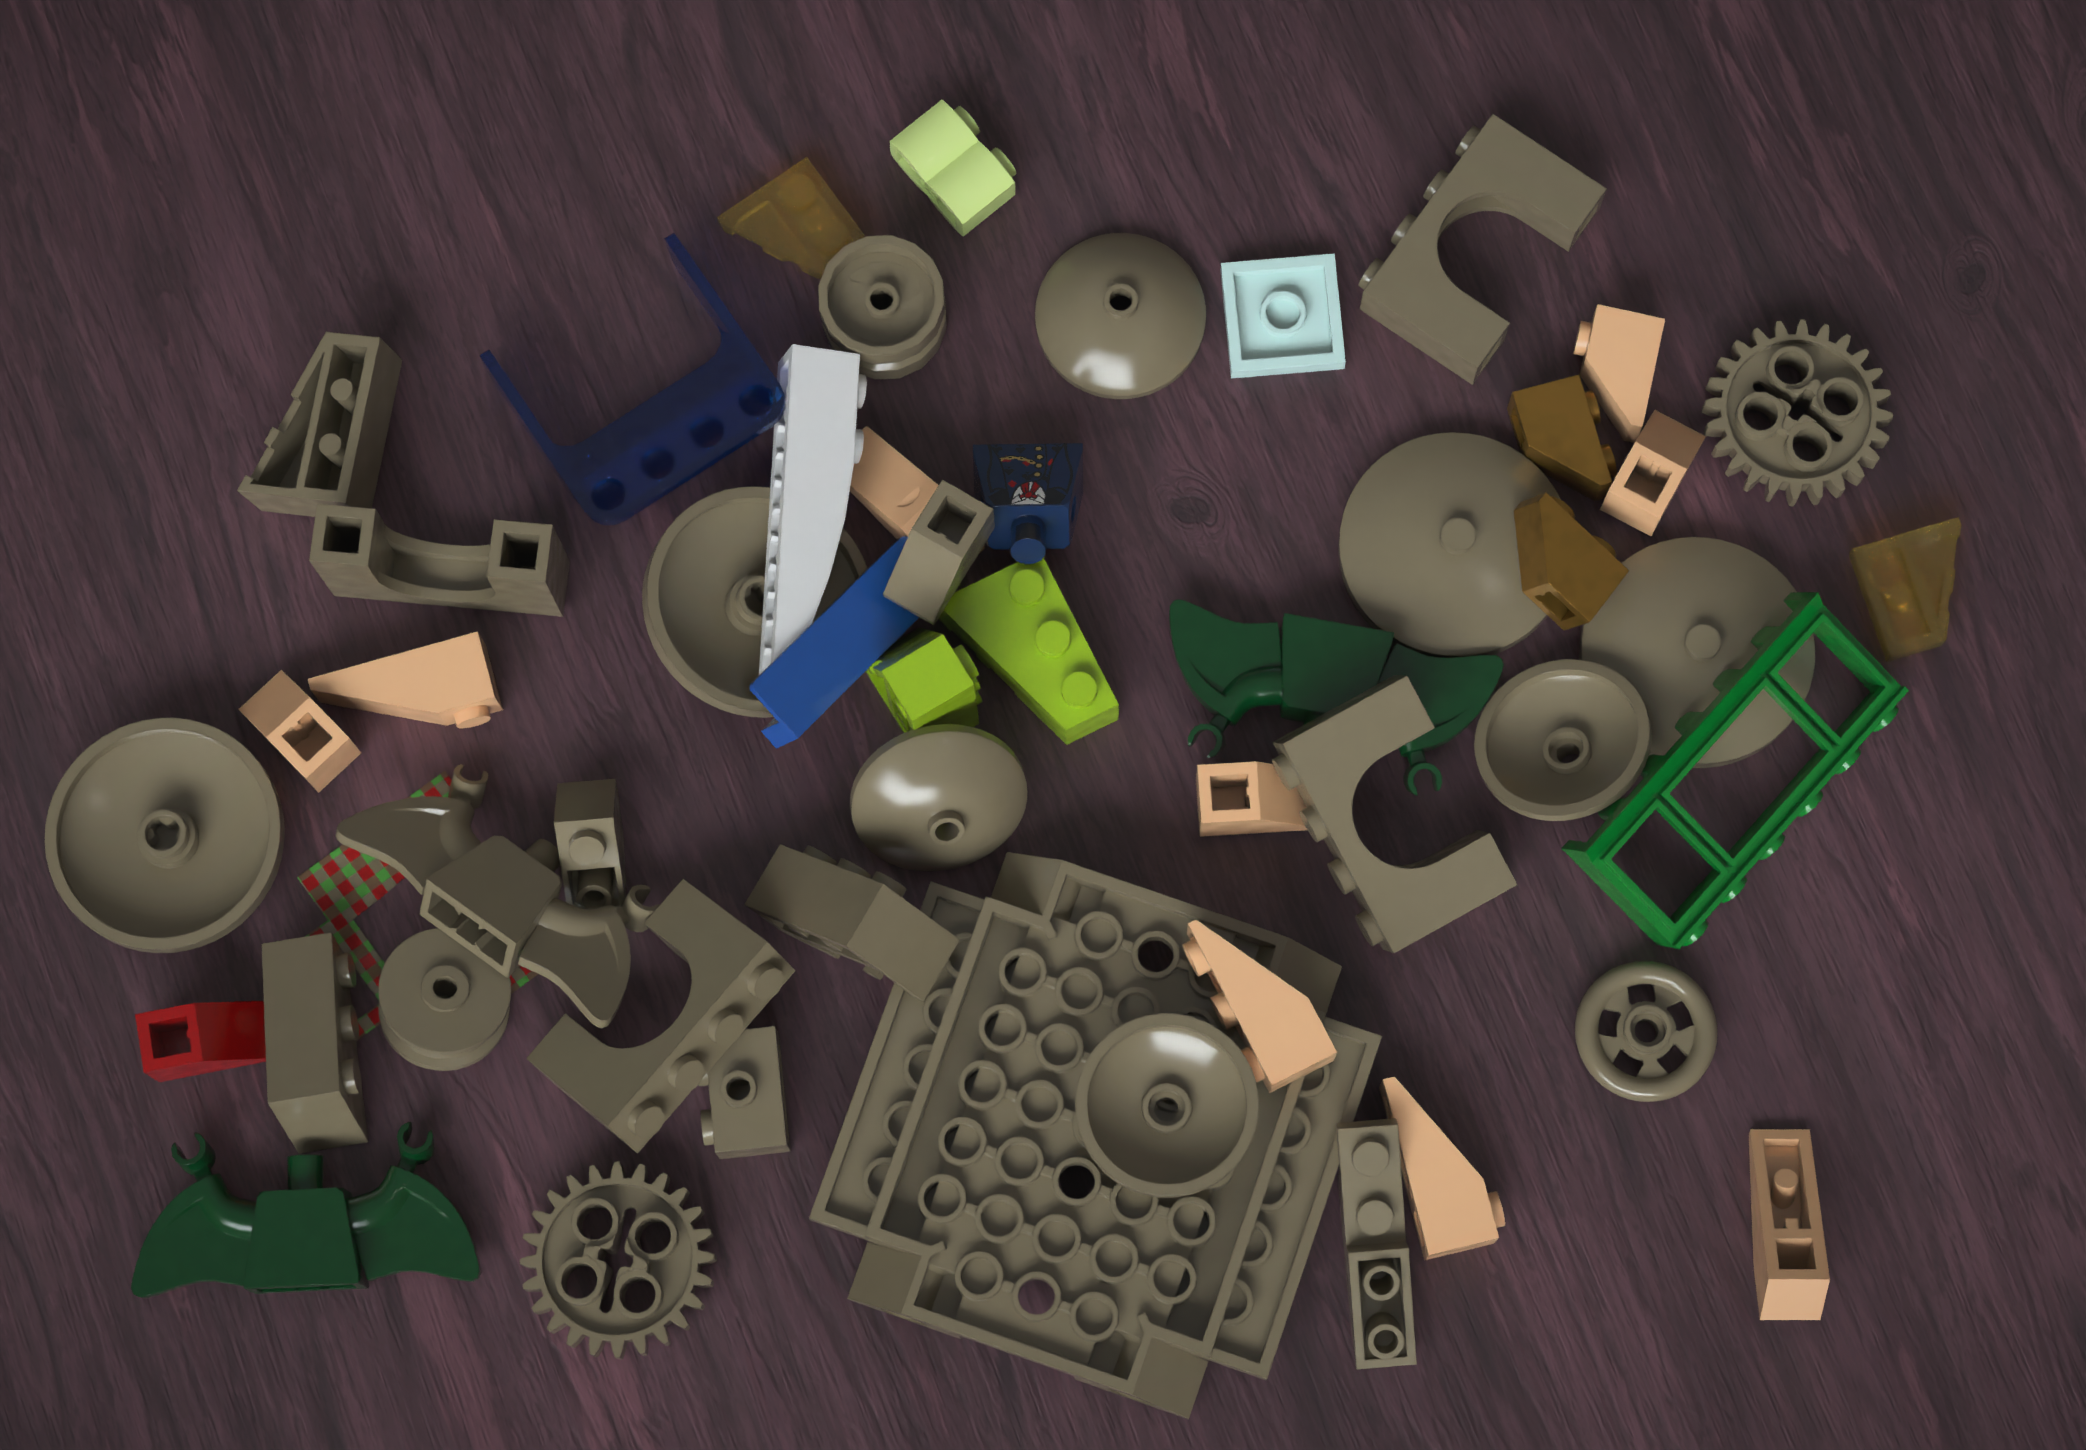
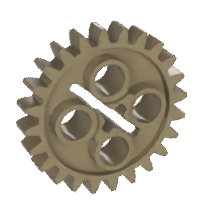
[1702,320,1893,507]
[520,1162,717,1359]

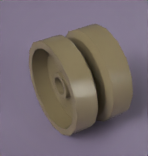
[818,235,947,380]

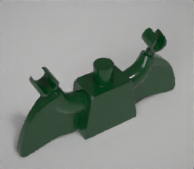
[1169,599,1504,796]
[131,1122,481,1298]

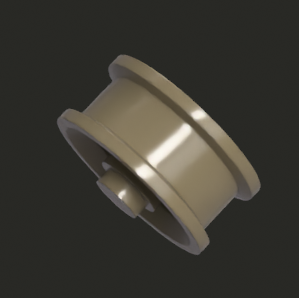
[378,928,511,1071]

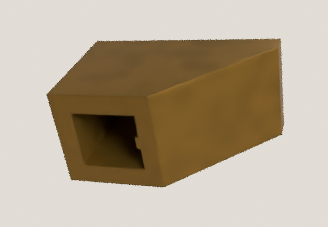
[1507,375,1617,501]
[1514,492,1629,630]

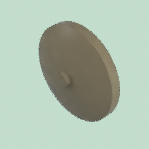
[1338,432,1561,658]
[642,486,868,718]
[1579,537,1815,768]
[45,718,285,953]

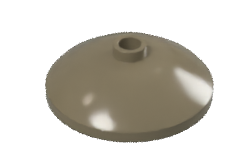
[1035,233,1206,399]
[1474,659,1652,821]
[850,724,1028,872]
[1075,1013,1259,1198]

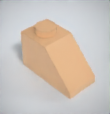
[1573,304,1665,443]

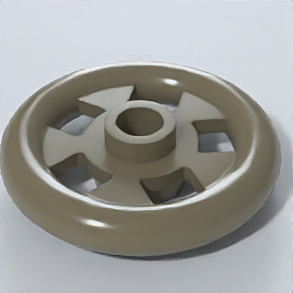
[1575,961,1718,1102]

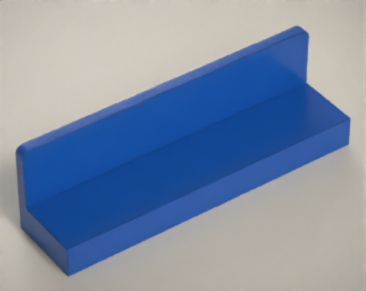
[749,536,919,749]

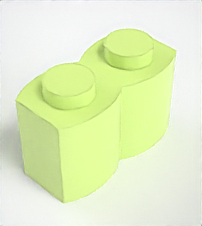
[890,99,1017,237]

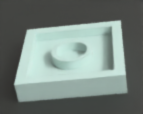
[1220,253,1346,379]

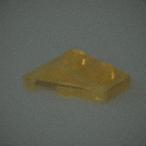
[717,157,866,280]
[1848,517,1961,662]

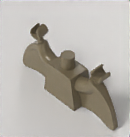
[335,764,660,1028]

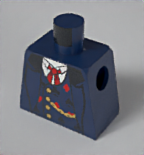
[973,443,1083,564]

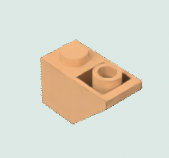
[1600,410,1706,536]
[238,670,361,793]
[1196,761,1307,837]

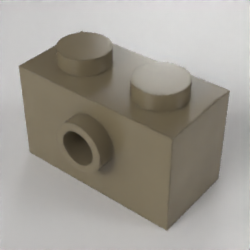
[699,1026,791,1160]

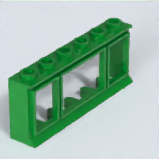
[1561,592,1909,949]

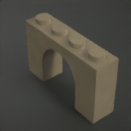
[1358,114,1607,385]
[309,504,570,617]
[1272,675,1517,953]
[526,879,796,1154]

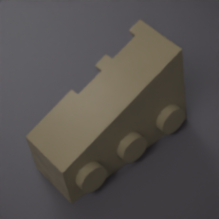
[237,332,402,517]
[744,844,959,1001]
[262,932,369,1154]

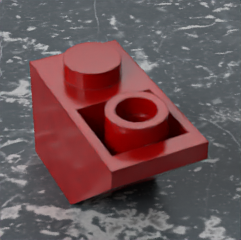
[135,1001,266,1082]

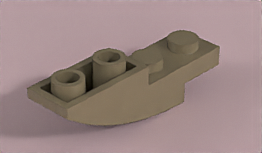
[1336,1118,1417,1370]

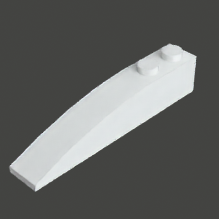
[759,344,867,675]

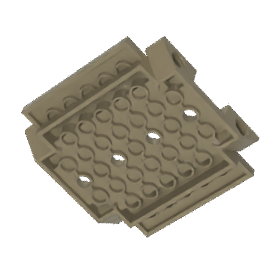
[809,852,1382,1420]

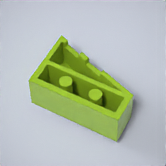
[938,557,1119,745]
[865,628,983,733]

